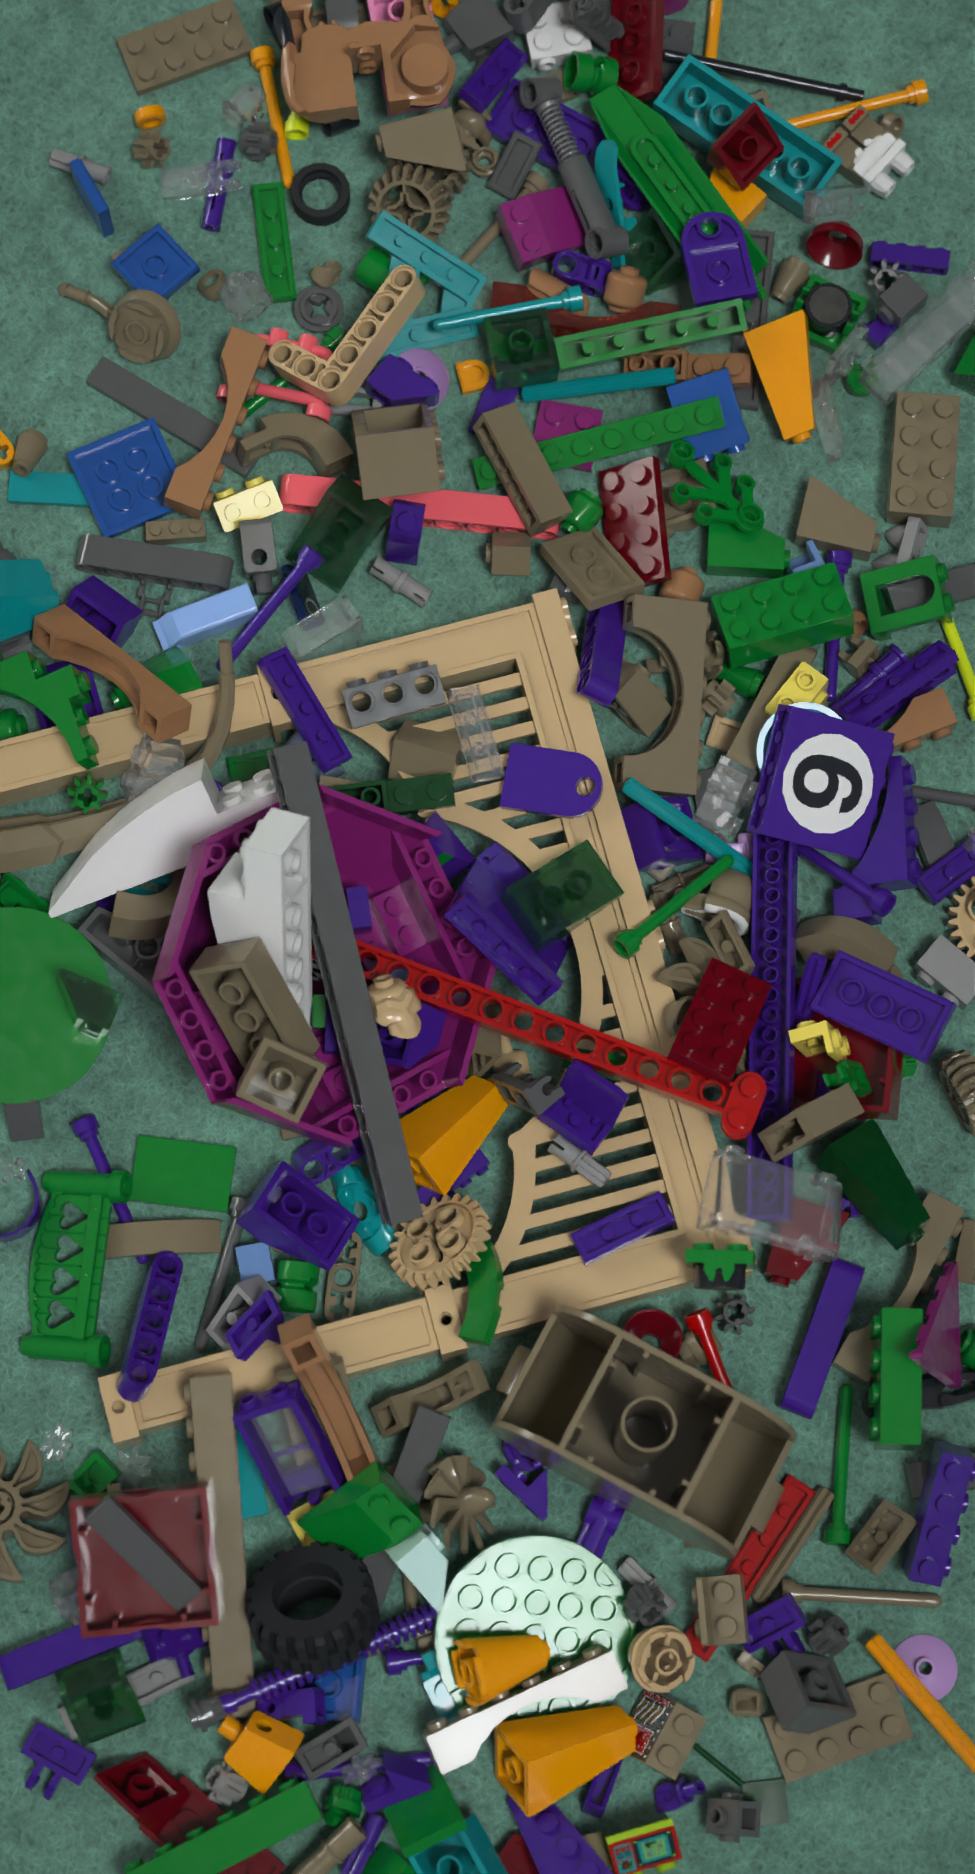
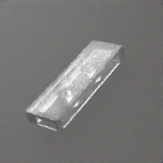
[446,685,505,783]

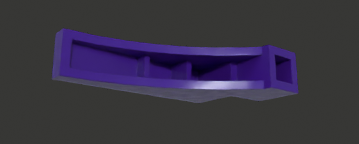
[833,755,921,926]

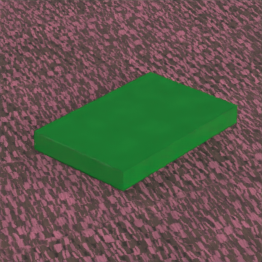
[129,1135,237,1213]
[383,1765,468,1859]

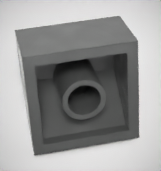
[760,1650,857,1734]

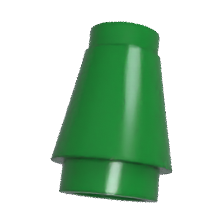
[717,662,767,700]

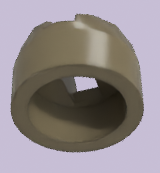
[878,113,904,138]

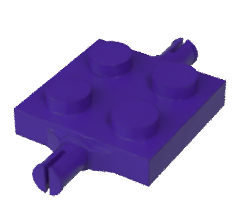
[140,1627,209,1679]

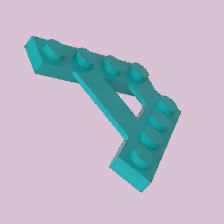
[365,210,488,360]

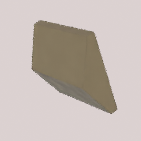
[661,458,717,532]

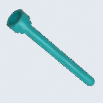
[433,285,584,331]

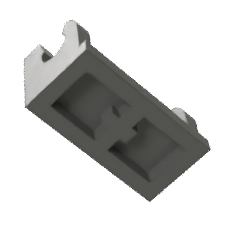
[491,1063,565,1116]

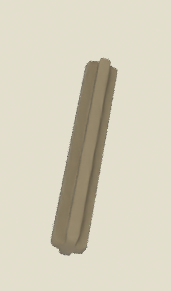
[750,1486,834,1606]

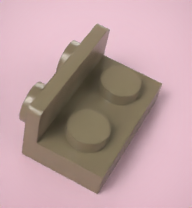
[844,1499,918,1576]
[692,1574,750,1646]

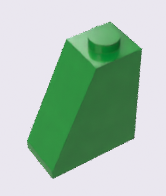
[706,505,791,579]
[109,646,204,710]

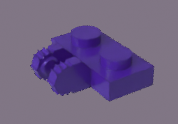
[742,1592,808,1660]
[20,1722,98,1801]

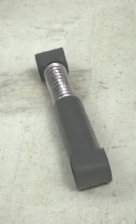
[519,75,629,259]

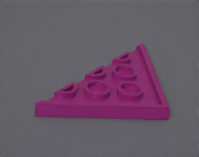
[910,1262,962,1389]

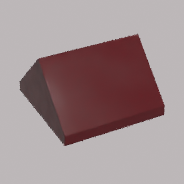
[706,102,785,192]
[94,1752,190,1835]

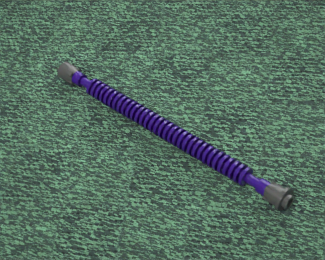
[186,1602,437,1733]

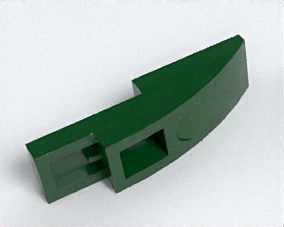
[328,773,456,815]

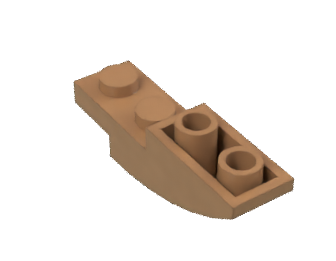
[624,349,753,389]

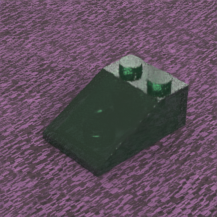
[286,473,394,594]
[501,840,624,953]

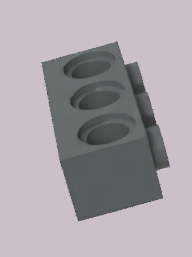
[341,661,447,730]

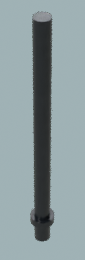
[663,48,865,102]

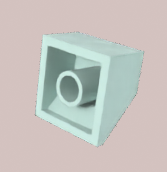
[385,1523,448,1612]

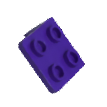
[537,1060,629,1156]

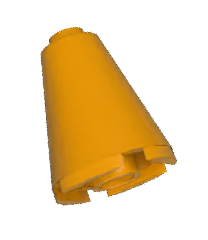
[451,1635,550,1707]

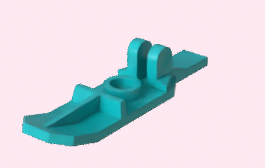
[594,140,637,268]

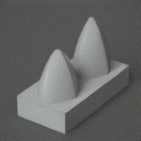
[871,516,929,584]

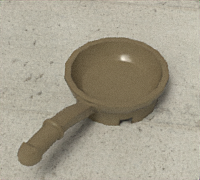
[58,283,181,363]

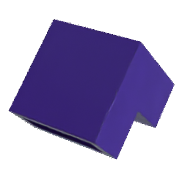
[345,885,372,935]

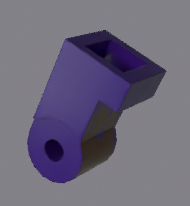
[257,1687,327,1725]

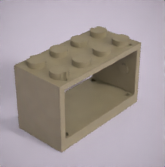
[351,402,446,500]

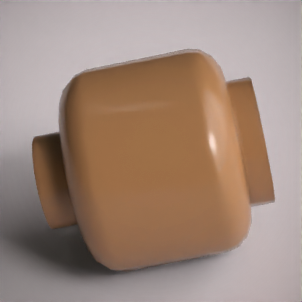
[604,265,647,314]
[658,566,705,601]

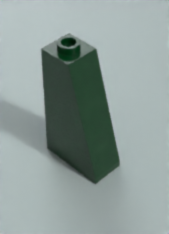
[817,1119,930,1250]

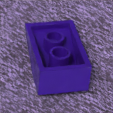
[236,1160,360,1271]

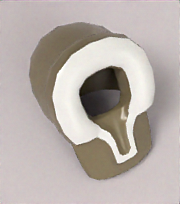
[674,868,753,936]

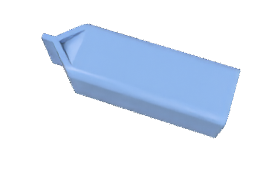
[152,583,258,651]

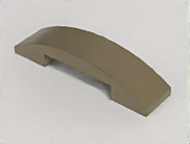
[105,1219,222,1260]

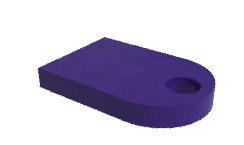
[681,212,758,308]
[500,743,603,819]

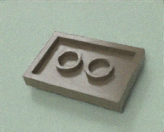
[539,526,645,611]

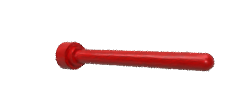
[684,1307,733,1389]

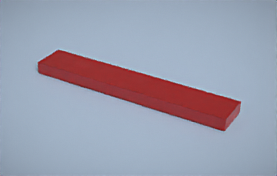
[685,1474,816,1663]

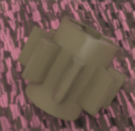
[132,130,171,168]
[702,679,738,718]

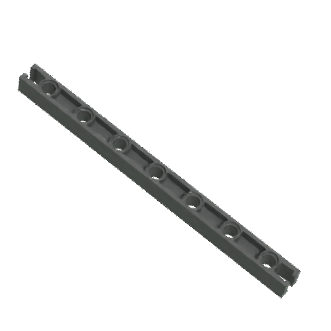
[267,741,423,1225]

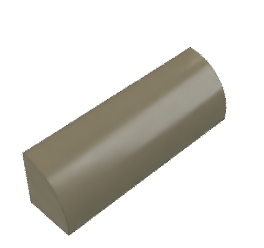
[473,402,573,536]

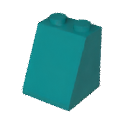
[0,559,59,642]

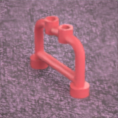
[216,328,333,424]

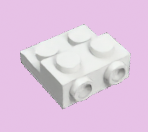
[524,1,592,71]

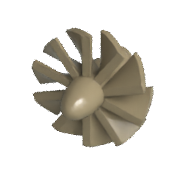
[419,1455,496,1554]

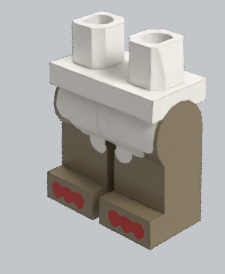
[822,104,915,199]

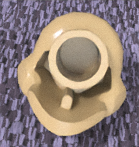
[367,974,421,1039]

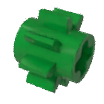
[67,771,108,814]

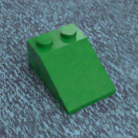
[297,1460,424,1559]

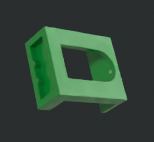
[859,554,955,641]

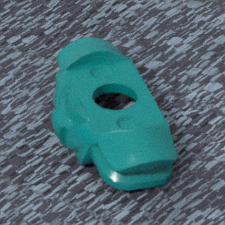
[331,1165,397,1256]

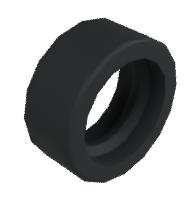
[291,163,350,226]

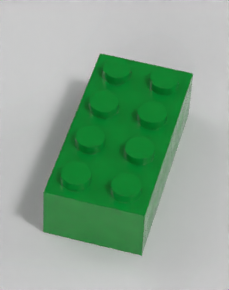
[711,562,854,669]
[868,1307,923,1451]

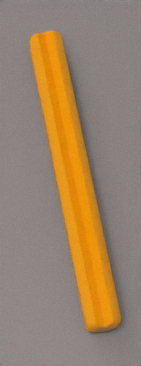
[865,1634,975,1773]

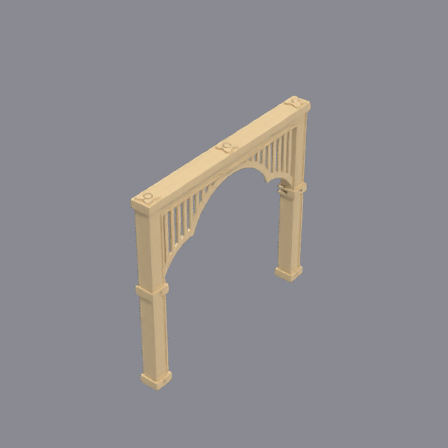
[0,588,757,1449]

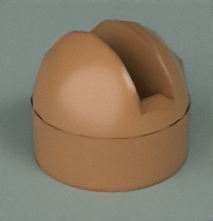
[849,609,869,637]

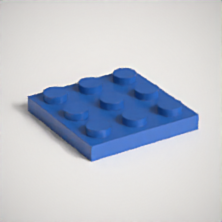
[66,417,177,538]

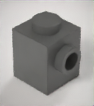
[876,273,928,330]

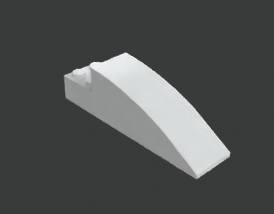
[48,757,279,918]
[207,808,313,1030]

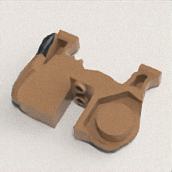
[273,0,456,124]

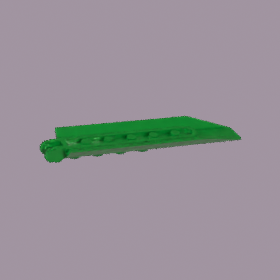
[589,83,770,312]

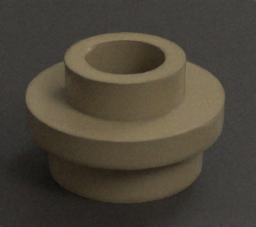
[469,146,500,178]

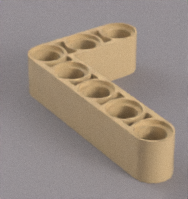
[268,265,425,406]

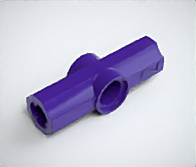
[576,1495,625,1560]

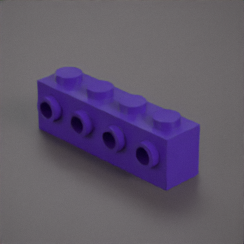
[902,1440,975,1587]

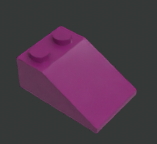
[495,186,586,272]

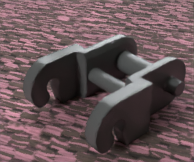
[138,579,173,620]

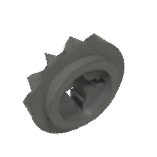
[294,285,344,334]

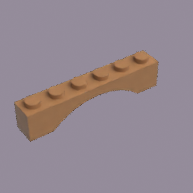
[164,326,269,519]
[32,604,192,744]
[886,687,958,760]
[277,1313,383,1481]

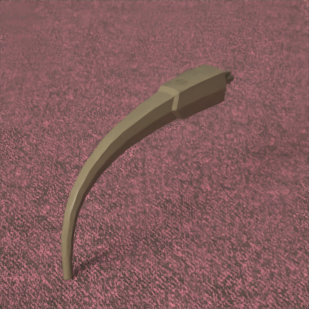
[0,639,235,873]

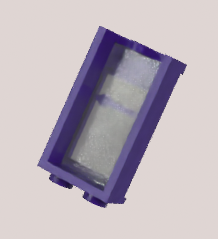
[232,1381,348,1516]

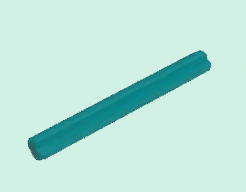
[521,367,677,403]
[621,777,753,878]

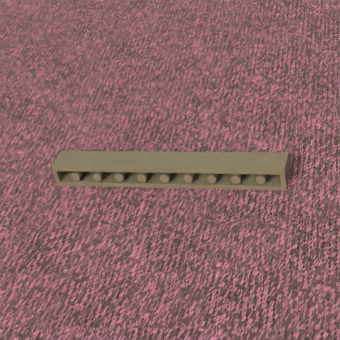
[184,1372,257,1718]

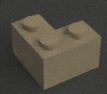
[609,657,672,737]

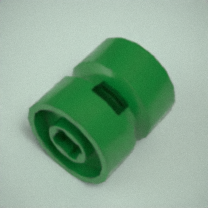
[563,51,619,96]
[275,1260,320,1314]

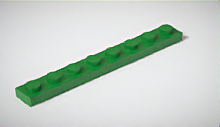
[472,396,726,490]

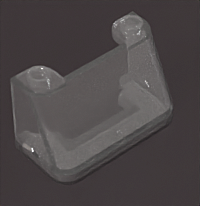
[695,1145,843,1264]

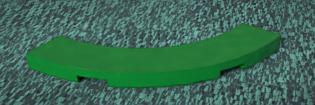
[437,1229,504,1346]

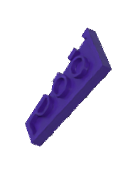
[507,1797,613,1874]

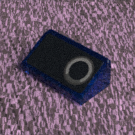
[281,564,326,632]

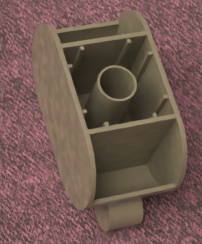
[491,1305,798,1559]

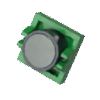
[791,273,869,357]
[685,1243,756,1291]

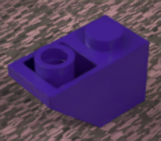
[366,353,440,407]

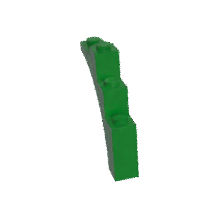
[0,650,99,770]

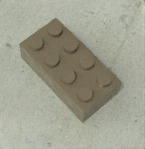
[885,391,961,528]
[189,937,320,1069]

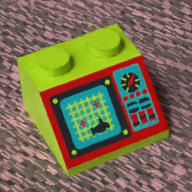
[604,1818,682,1874]

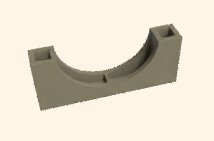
[613,594,711,798]

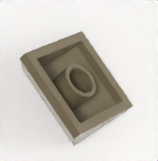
[388,719,468,786]

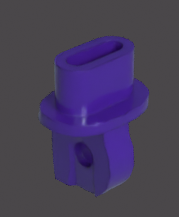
[655,1777,706,1813]

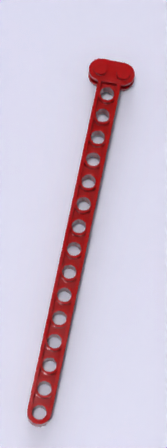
[312,939,767,1140]

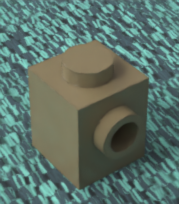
[485,532,531,576]

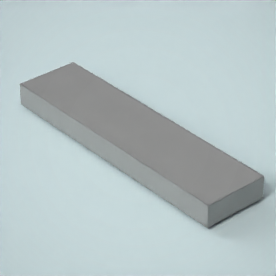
[58,1659,196,1741]

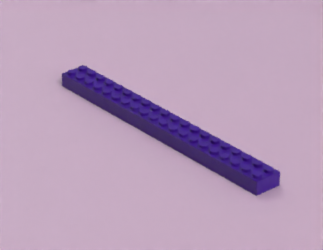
[746,833,798,1223]

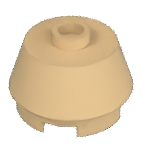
[628,1625,695,1693]

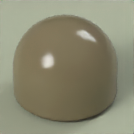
[197,269,230,301]

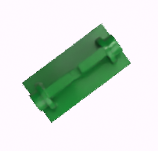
[0,872,50,913]

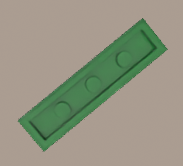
[252,182,297,305]

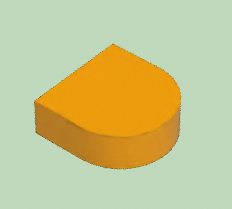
[455,359,490,396]

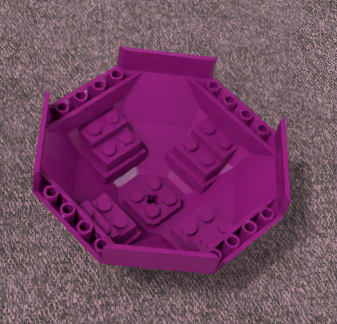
[152,784,497,1148]

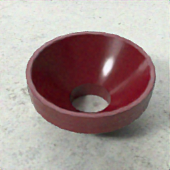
[806,221,864,270]
[623,1309,683,1358]

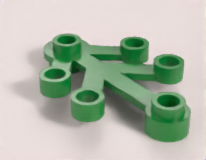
[667,440,764,533]

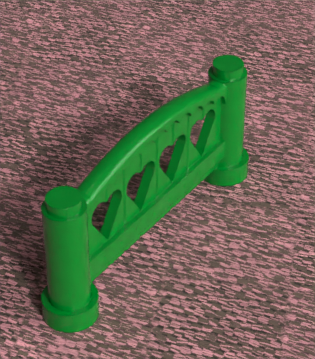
[20,1170,132,1369]

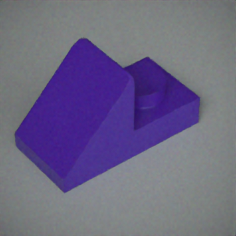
[385,499,426,566]
[225,1289,284,1362]
[494,1464,548,1523]
[360,1751,432,1814]

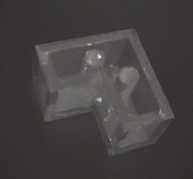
[692,755,759,843]

